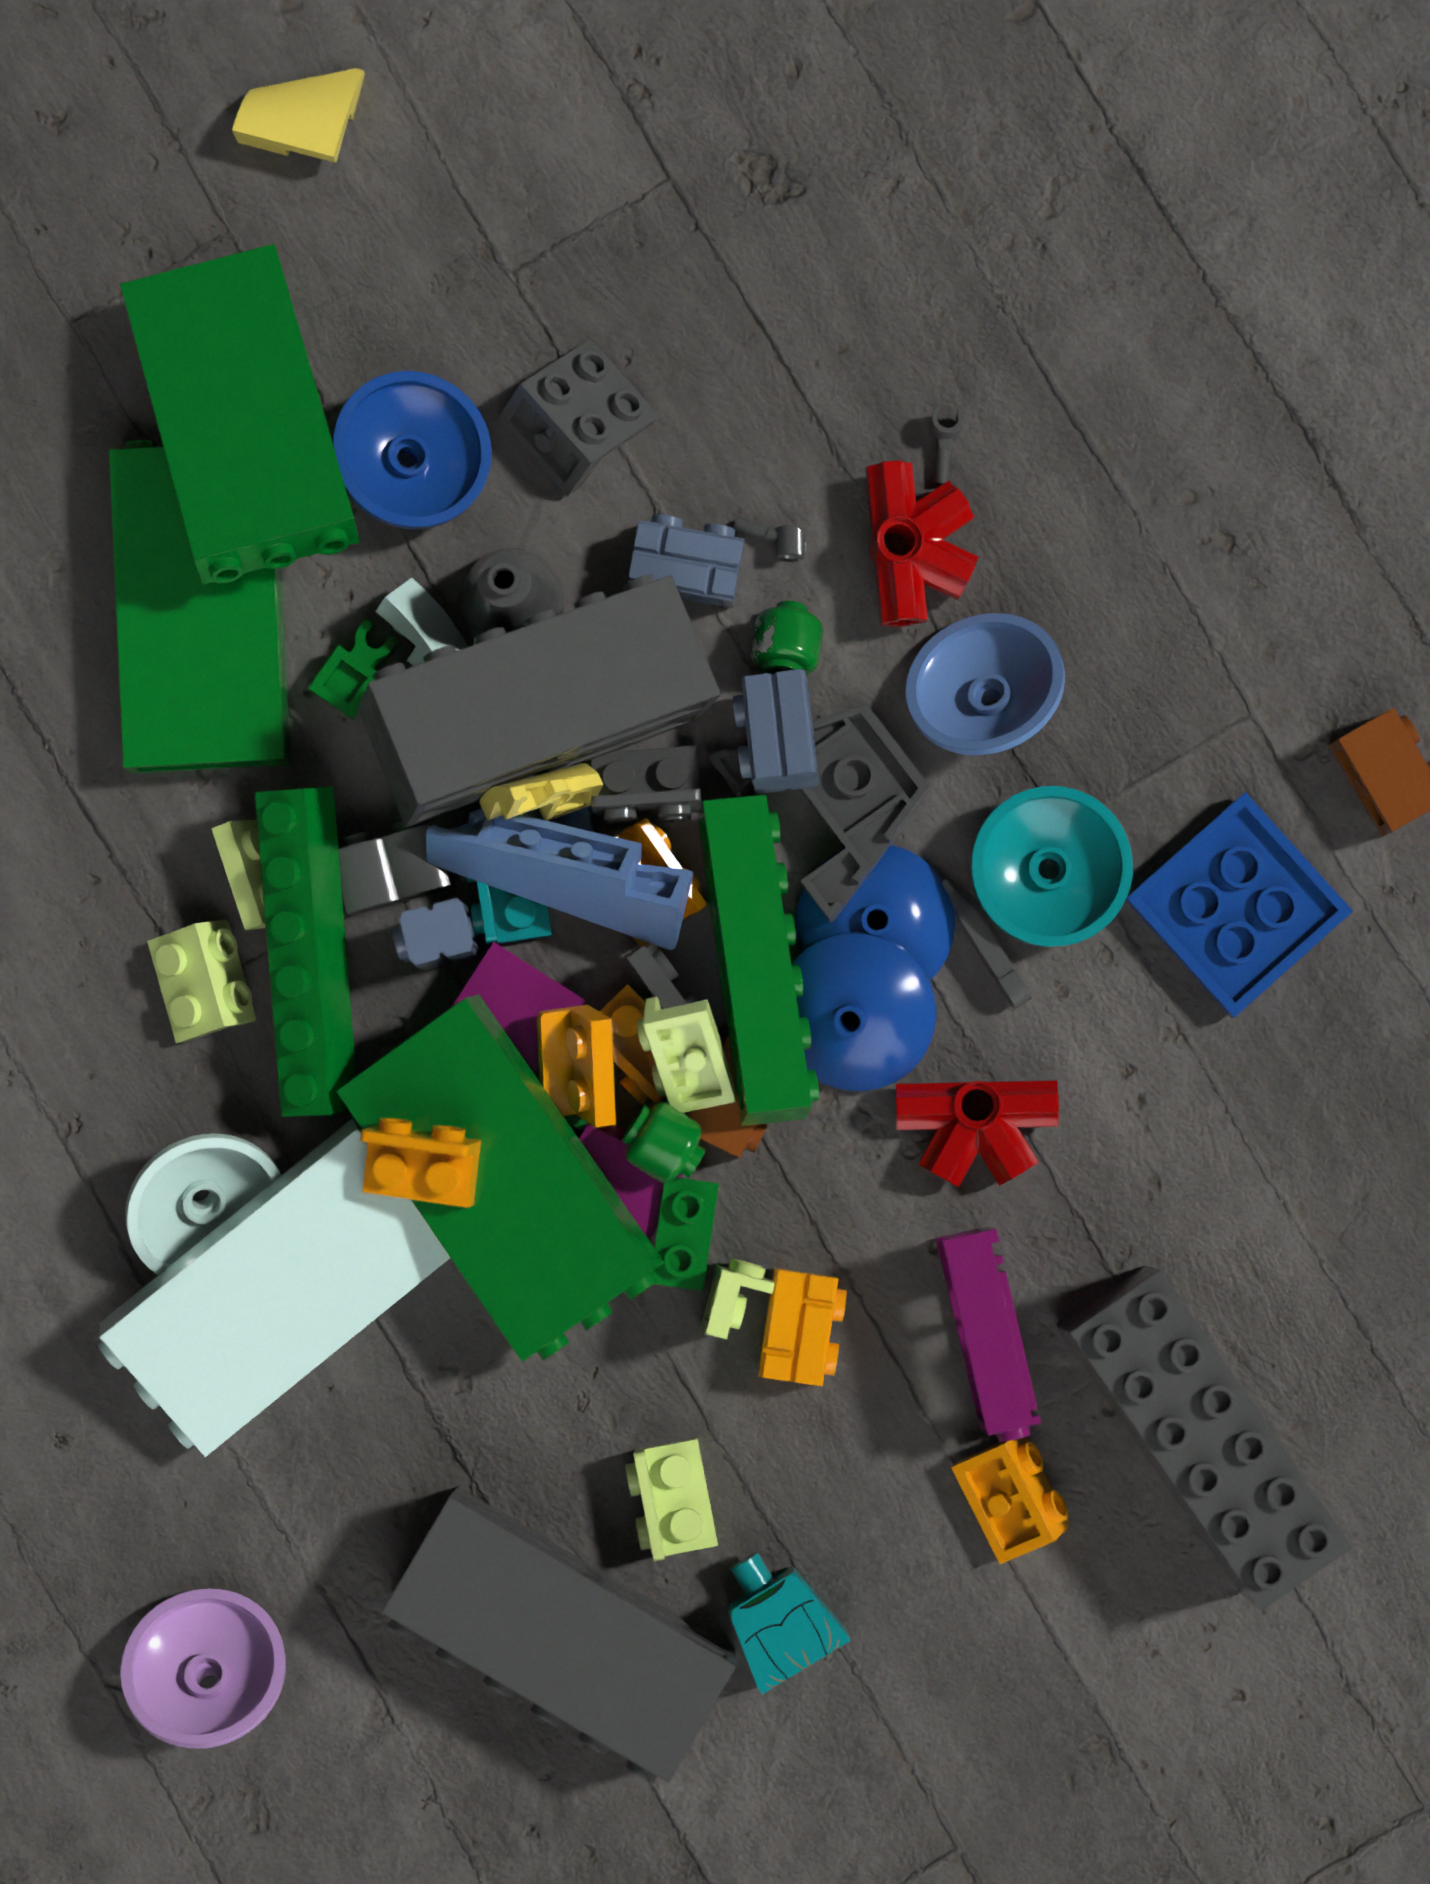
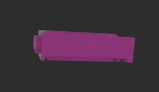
[936,1226,1041,1442]

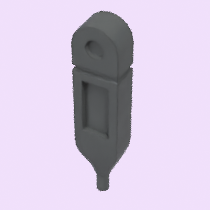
[941,877,1032,1009]

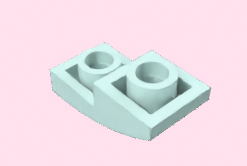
[376,578,468,666]

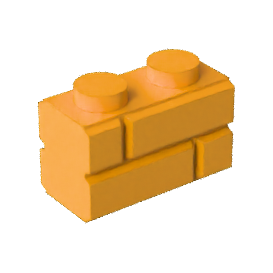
[758,1268,847,1386]

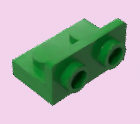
[651,1177,719,1291]

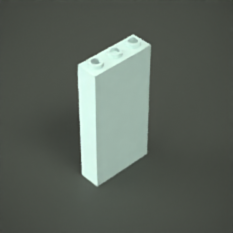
[98,1118,450,1457]

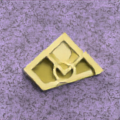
[232,68,365,163]
[479,763,603,821]

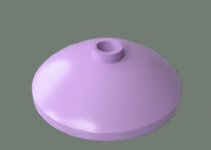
[121,1589,286,1749]

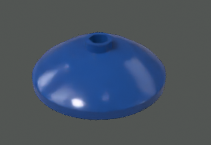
[332,371,492,529]
[795,845,955,980]
[791,932,937,1091]

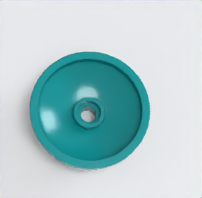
[971,786,1133,947]

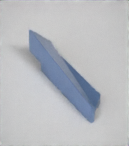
[426,809,693,950]

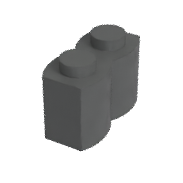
[338,821,454,915]

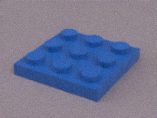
[1125,792,1353,1019]

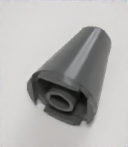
[459,548,564,638]

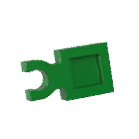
[308,618,400,721]

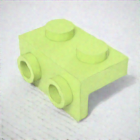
[147,919,256,1043]

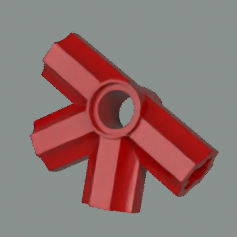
[865,460,978,628]
[896,1080,1059,1187]

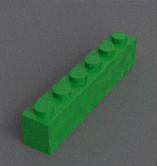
[255,786,357,1117]
[697,795,819,1126]

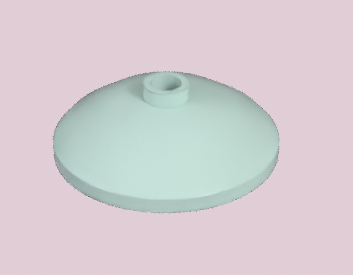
[125,1134,281,1275]

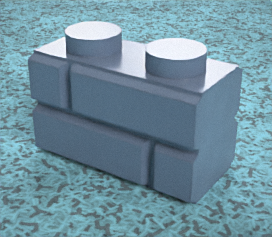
[628,514,744,608]
[733,669,820,794]
[392,898,481,971]

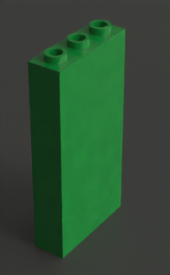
[120,243,360,584]
[109,440,291,774]
[336,995,664,1362]

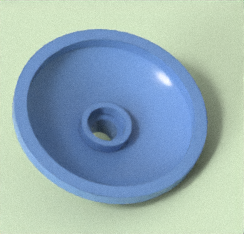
[906,613,1065,755]

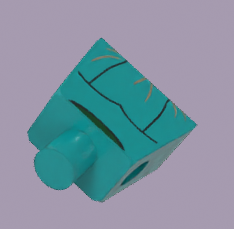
[728,1552,851,1694]

